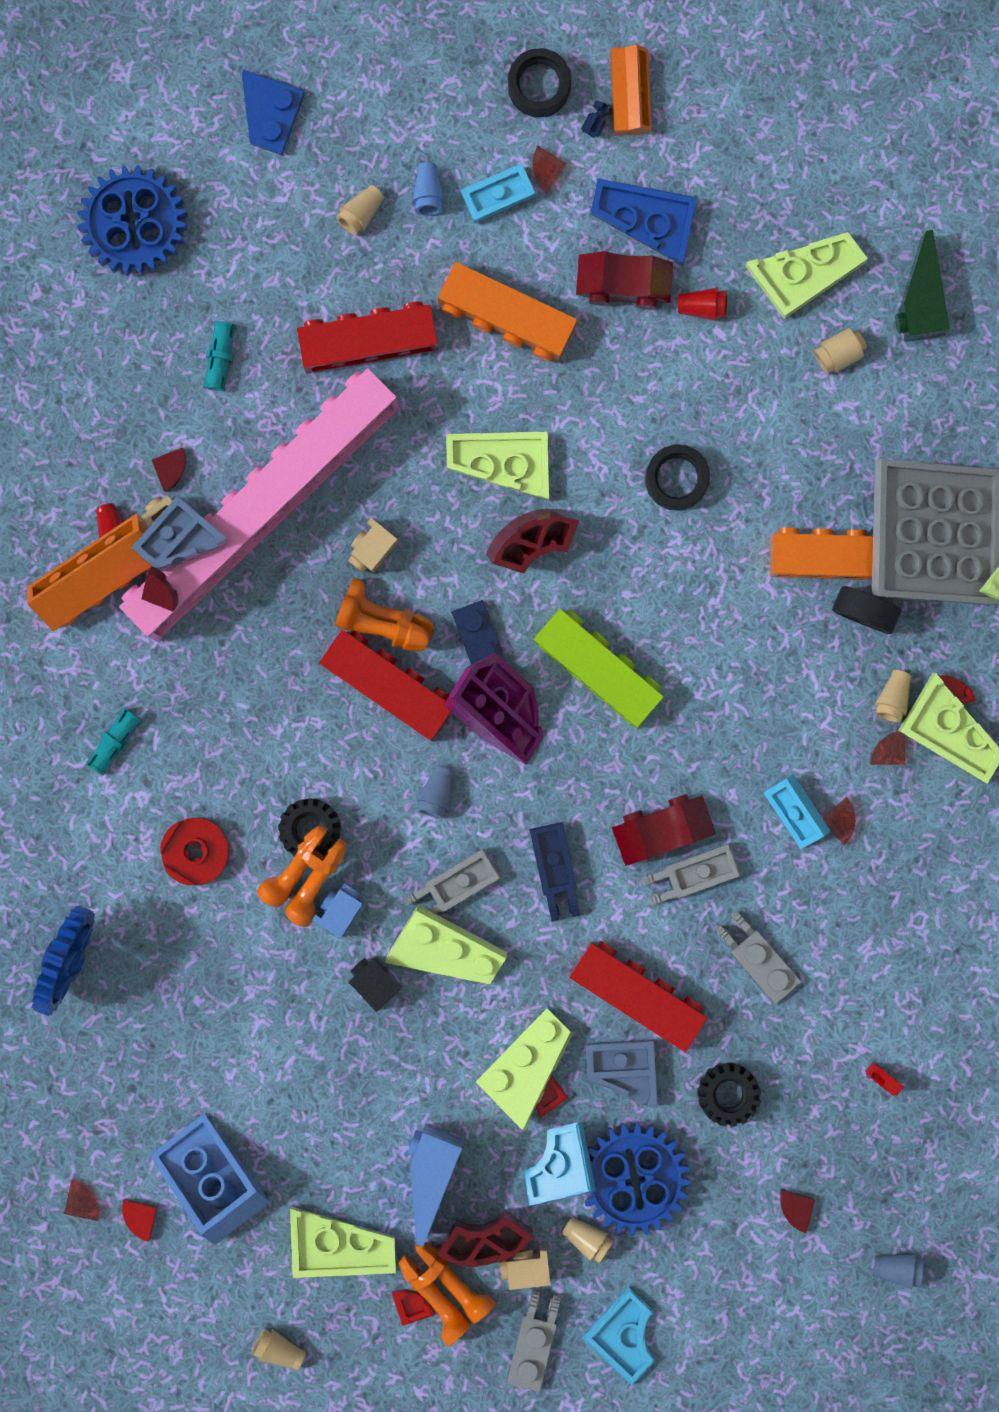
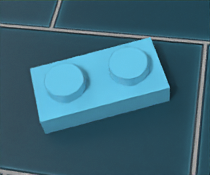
[460,163,536,224]
[763,774,831,849]

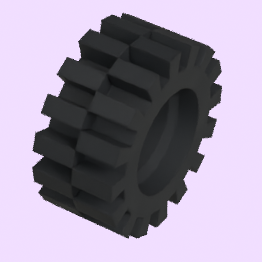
[278,798,341,856]
[697,1062,761,1127]

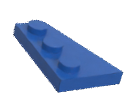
[591,178,697,266]

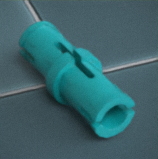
[203,321,236,392]
[85,708,142,776]

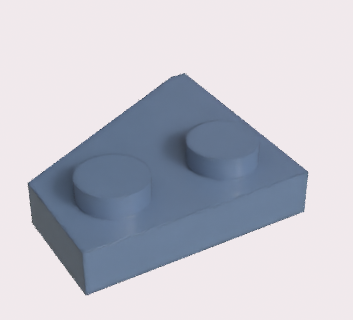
[131,496,229,571]
[585,1040,658,1108]

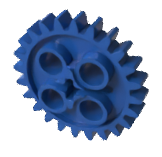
[77,165,188,276]
[31,905,95,1016]
[584,1122,691,1236]

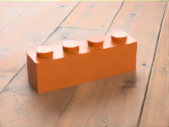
[438,262,577,363]
[26,513,152,632]
[769,527,873,580]

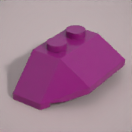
[444,653,543,765]

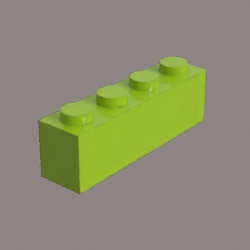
[533,608,664,729]

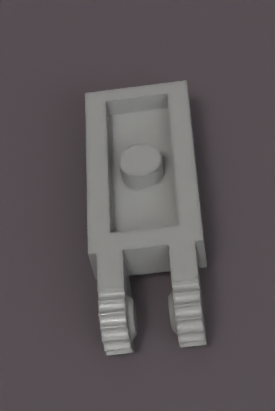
[640,843,741,905]
[403,848,501,914]
[715,911,801,1004]
[507,1289,561,1392]

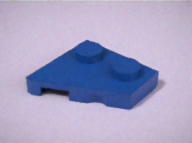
[242,69,305,156]

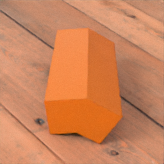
[610,44,652,136]

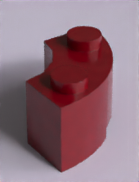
[576,251,673,310]
[486,509,579,574]
[612,794,716,866]
[437,1210,533,1267]

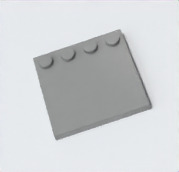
[872,459,999,605]

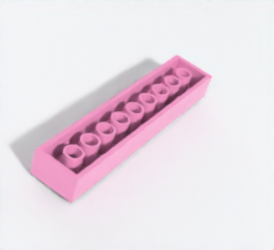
[119,368,399,642]

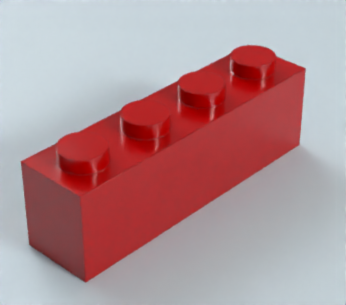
[297,301,438,374]
[319,630,452,742]
[569,940,707,1053]

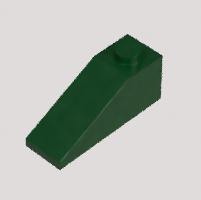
[895,230,950,342]

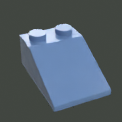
[150,1113,270,1245]
[407,1124,463,1247]

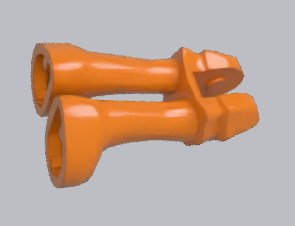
[334,577,434,651]
[257,825,347,927]
[398,1242,496,1347]

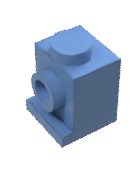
[312,883,364,939]

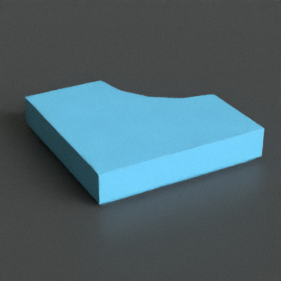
[524,1122,596,1206]
[582,1287,656,1386]

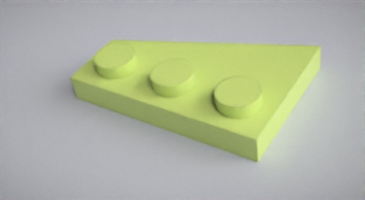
[745,232,868,319]
[446,432,549,501]
[898,673,999,784]
[384,905,507,984]
[476,1008,573,1131]
[290,1207,396,1278]

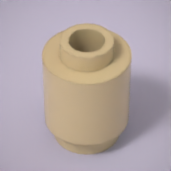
[814,328,867,374]

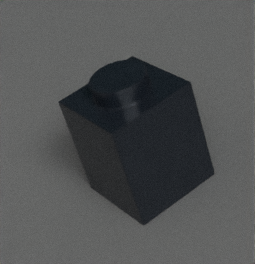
[349,957,403,1012]

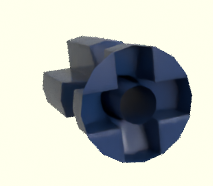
[581,101,613,138]

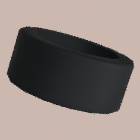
[508,48,571,118]
[645,444,710,511]
[832,586,902,634]

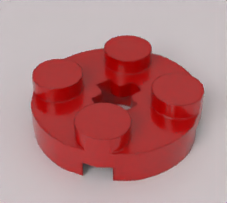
[160,818,229,885]

